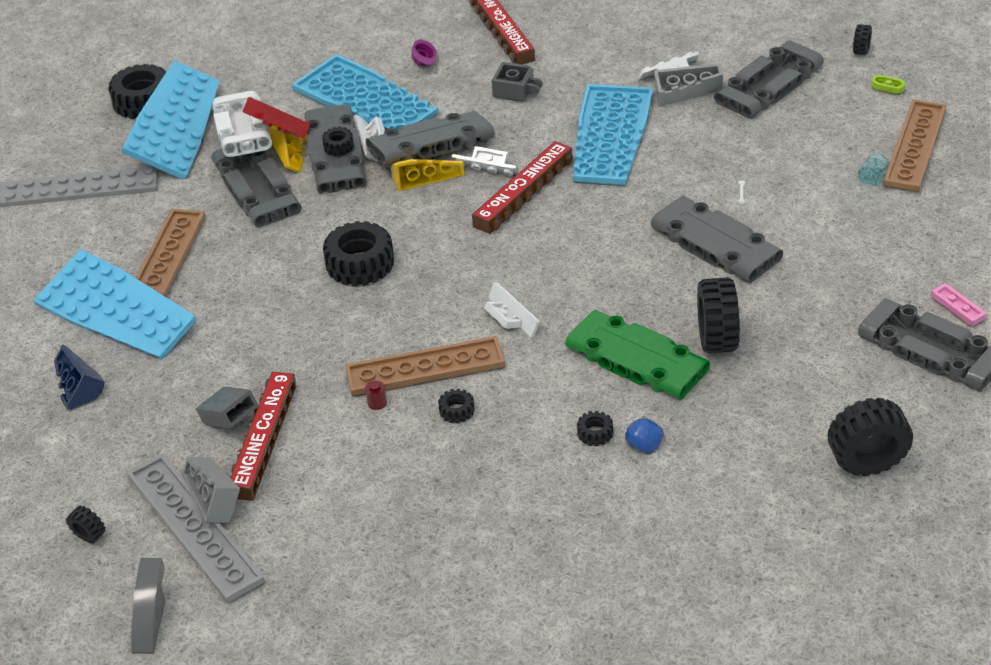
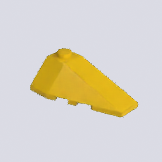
[269,126,307,173]
[391,159,464,191]

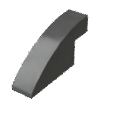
[131,558,165,654]

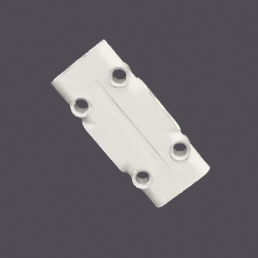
[212,91,272,157]

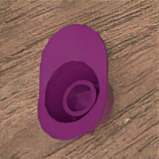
[411,39,437,66]

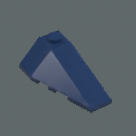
[54,344,105,409]

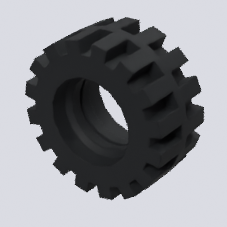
[853,24,872,55]
[322,126,354,156]
[438,388,475,423]
[577,411,614,446]
[66,505,106,544]

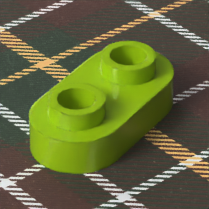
[871,75,905,94]

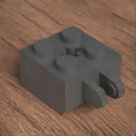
[491,62,543,101]

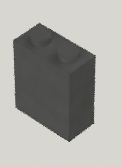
[195,386,259,429]

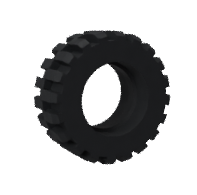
[108,64,167,119]
[323,221,394,286]
[697,277,740,353]
[827,398,913,476]

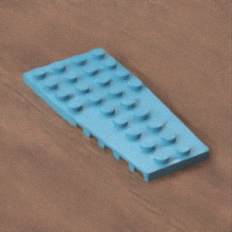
[292,54,439,130]
[121,60,219,179]
[573,84,653,185]
[33,249,197,360]

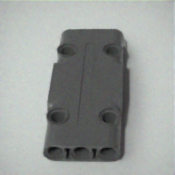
[714,40,824,119]
[304,104,367,194]
[366,111,495,166]
[211,149,302,227]
[651,196,783,283]
[858,298,991,391]

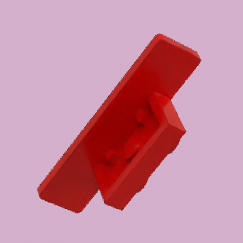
[242,97,310,139]

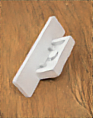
[638,51,700,80]
[354,114,385,161]
[451,146,519,177]
[484,282,540,337]

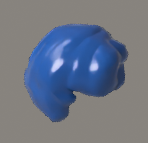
[625,418,664,453]

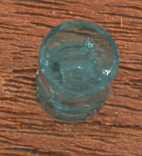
[858,153,889,186]

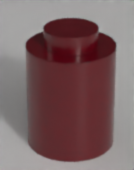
[365,381,387,410]

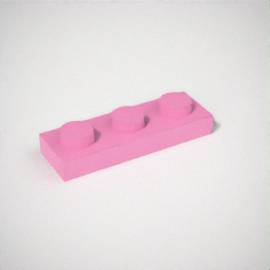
[931,283,987,327]

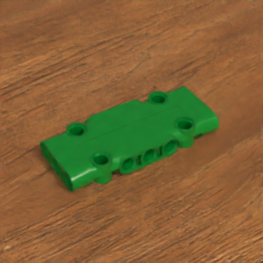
[565,310,710,400]

